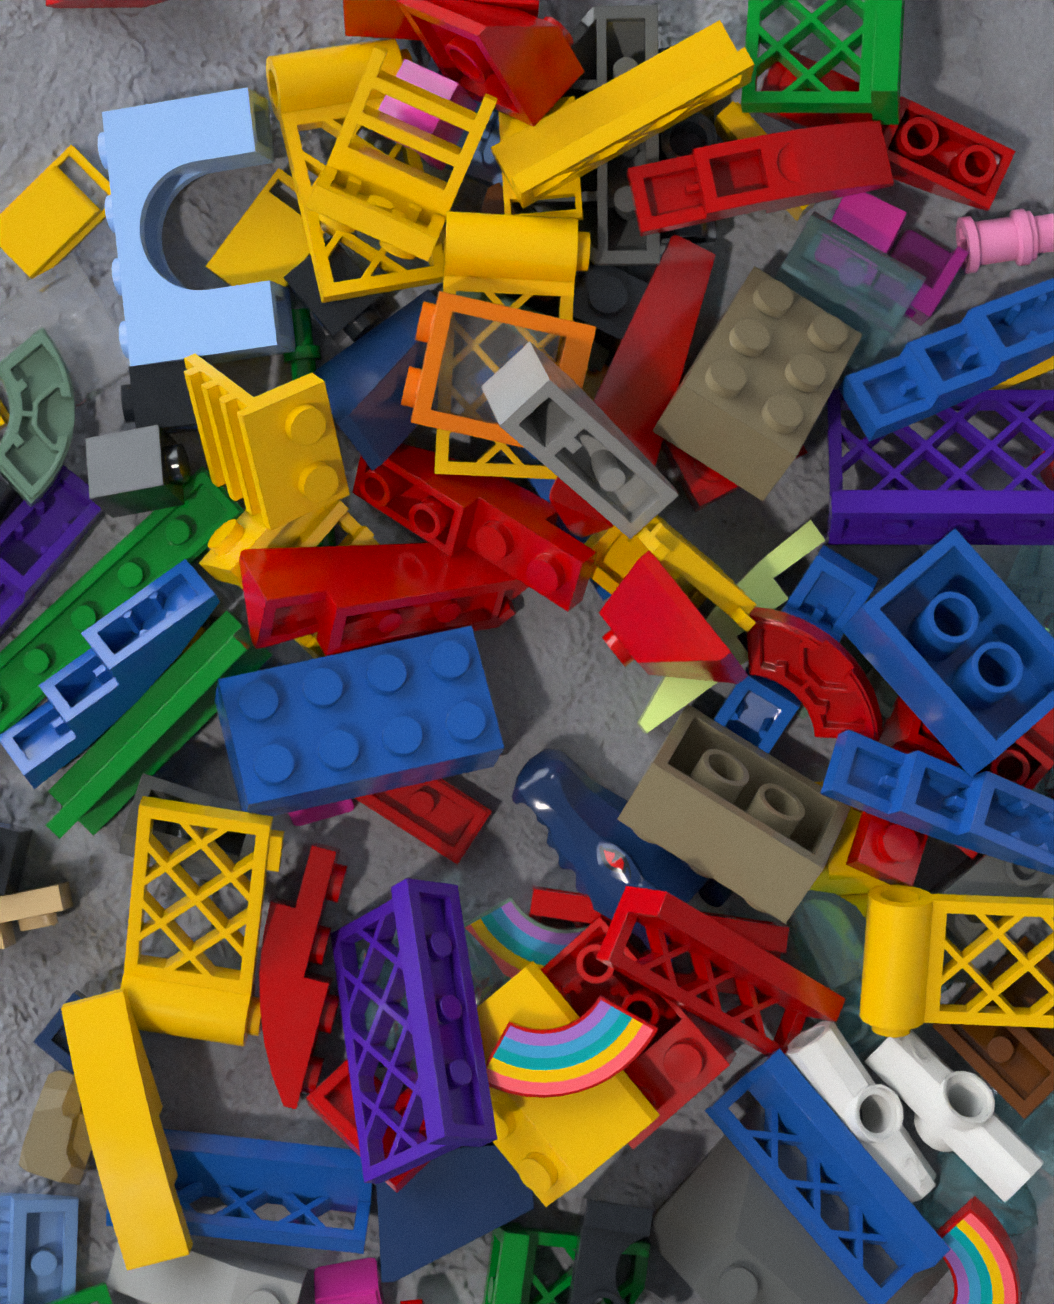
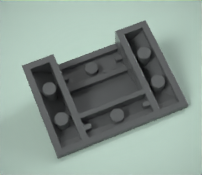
[645,1100,949,1304]

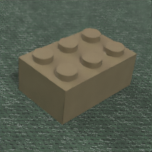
[652,266,863,501]
[617,704,851,924]

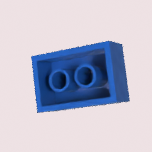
[841,529,1054,777]

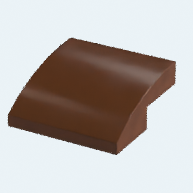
[932,936,1054,1119]

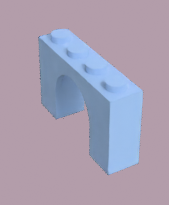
[98,87,296,367]

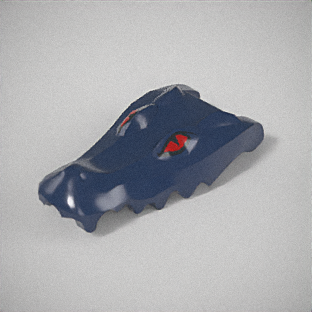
[512,749,734,961]

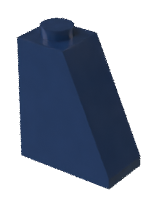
[313,289,480,471]
[376,1142,534,1283]

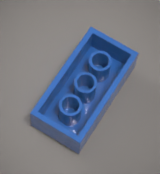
[215,625,504,816]

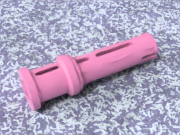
[956,209,1054,274]

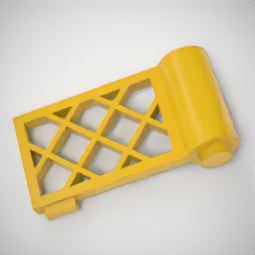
[266,38,445,303]
[434,211,590,479]
[120,796,285,1047]
[859,884,1054,1038]

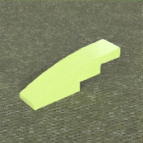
[637,520,826,733]

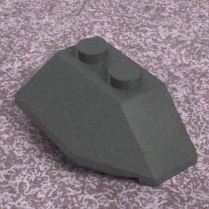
[530,5,660,266]

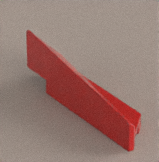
[549,235,716,538]
[239,543,528,656]

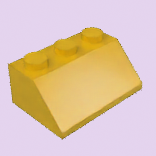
[477,961,660,1207]

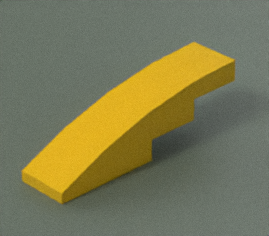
[61,988,193,1271]

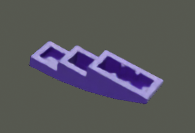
[0,465,104,637]

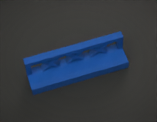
[704,1048,951,1304]
[106,1129,374,1254]

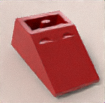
[540,916,737,1150]

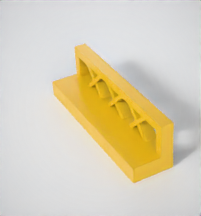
[491,20,755,209]

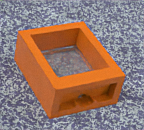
[401,291,596,448]

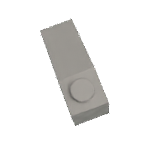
[481,341,679,539]
[107,1240,308,1304]

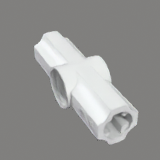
[785,1020,937,1203]
[865,1030,1044,1202]

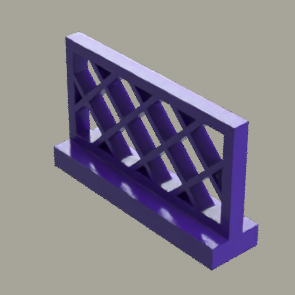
[826,389,1054,545]
[331,878,497,1184]

